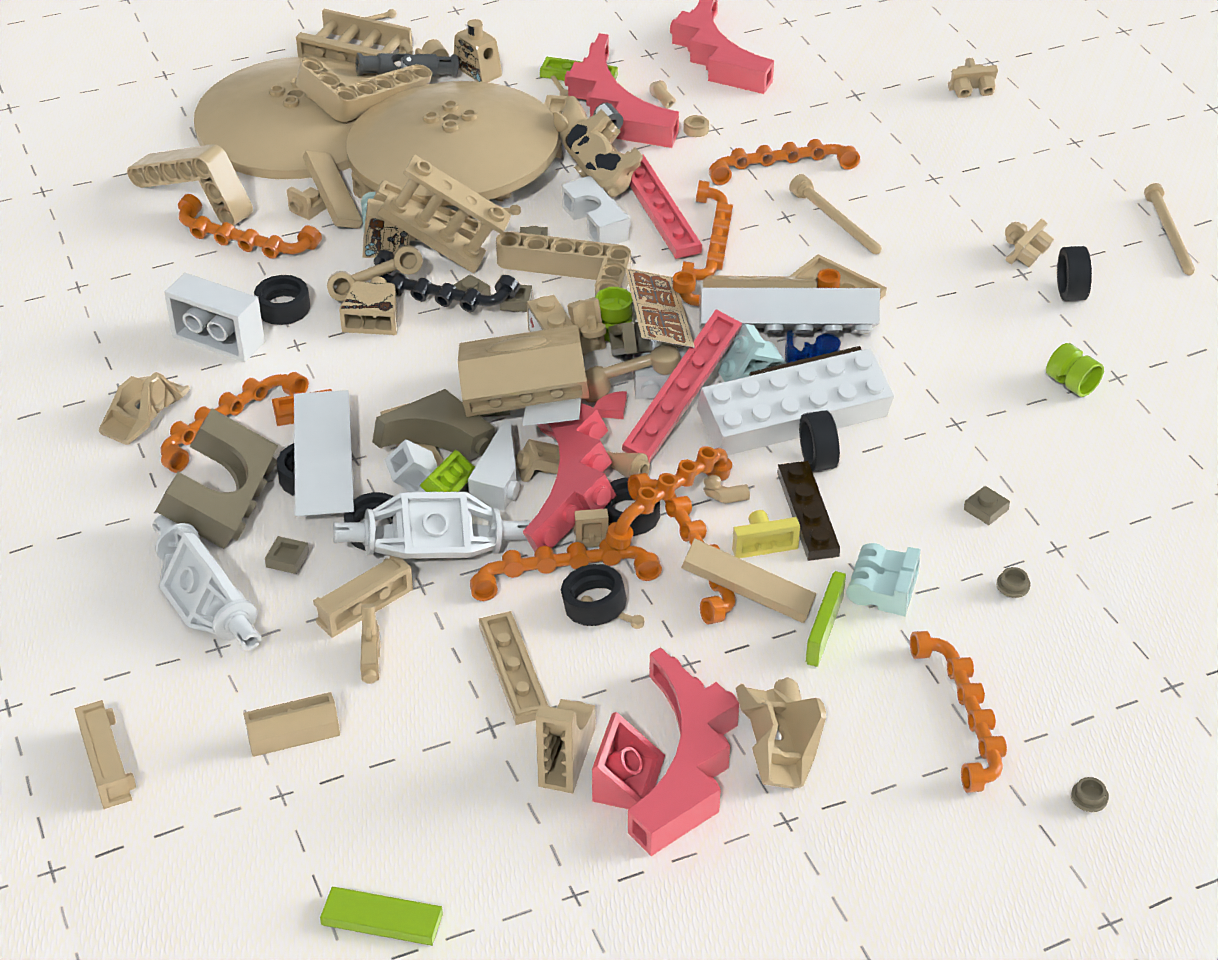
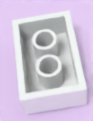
[164,272,265,363]

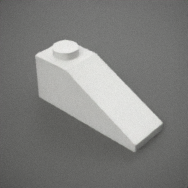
[468,419,520,511]

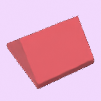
[592,712,665,809]

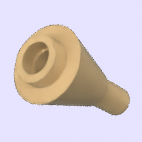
[606,450,650,477]

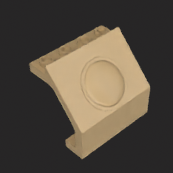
[458,325,589,417]

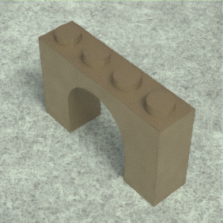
[155,408,278,549]

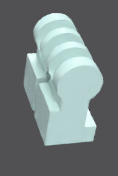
[846,543,921,617]

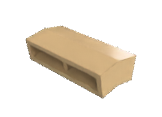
[243,692,340,757]

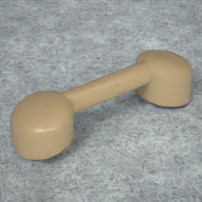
[327,245,423,301]
[584,345,682,402]

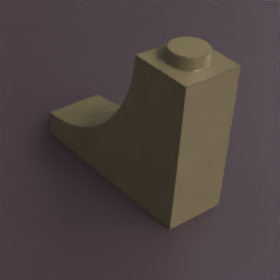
[608,322,686,356]
[372,389,495,461]

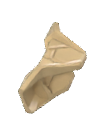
[99,372,190,445]
[735,684,826,789]

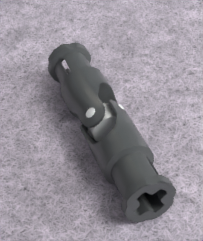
[355,53,459,77]

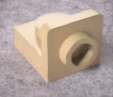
[287,187,326,220]
[515,439,560,482]
[574,509,608,547]

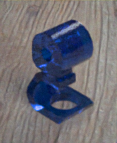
[785,330,841,363]

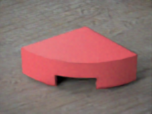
[594,391,627,419]

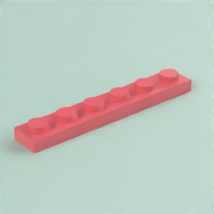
[629,154,702,259]
[622,309,742,464]

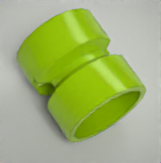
[595,287,633,342]
[1046,343,1104,397]

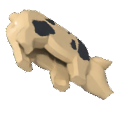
[554,96,643,197]

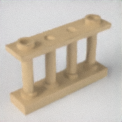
[296,8,413,63]
[377,154,511,274]

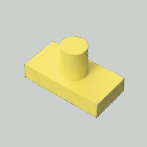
[732,510,800,559]

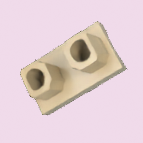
[948,58,998,98]
[1005,218,1055,267]
[567,297,606,356]

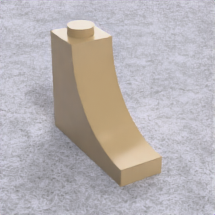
[536,699,595,794]

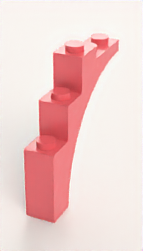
[670,0,774,94]
[564,33,679,148]
[523,403,616,552]
[628,647,739,856]

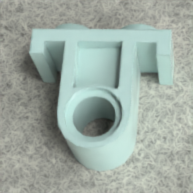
[718,324,786,382]

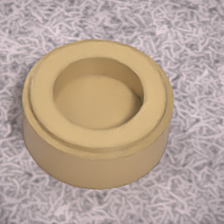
[683,115,709,137]

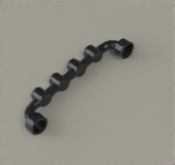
[373,249,520,312]

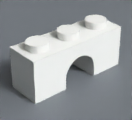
[561,176,631,244]
[384,439,438,492]

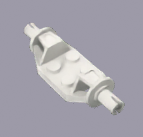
[333,492,530,559]
[152,515,262,651]

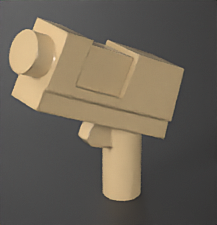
[360,604,380,684]

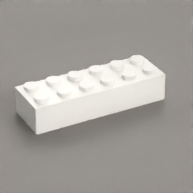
[699,288,880,334]
[697,348,894,455]

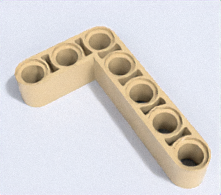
[295,57,432,122]
[127,144,253,226]
[496,232,631,296]

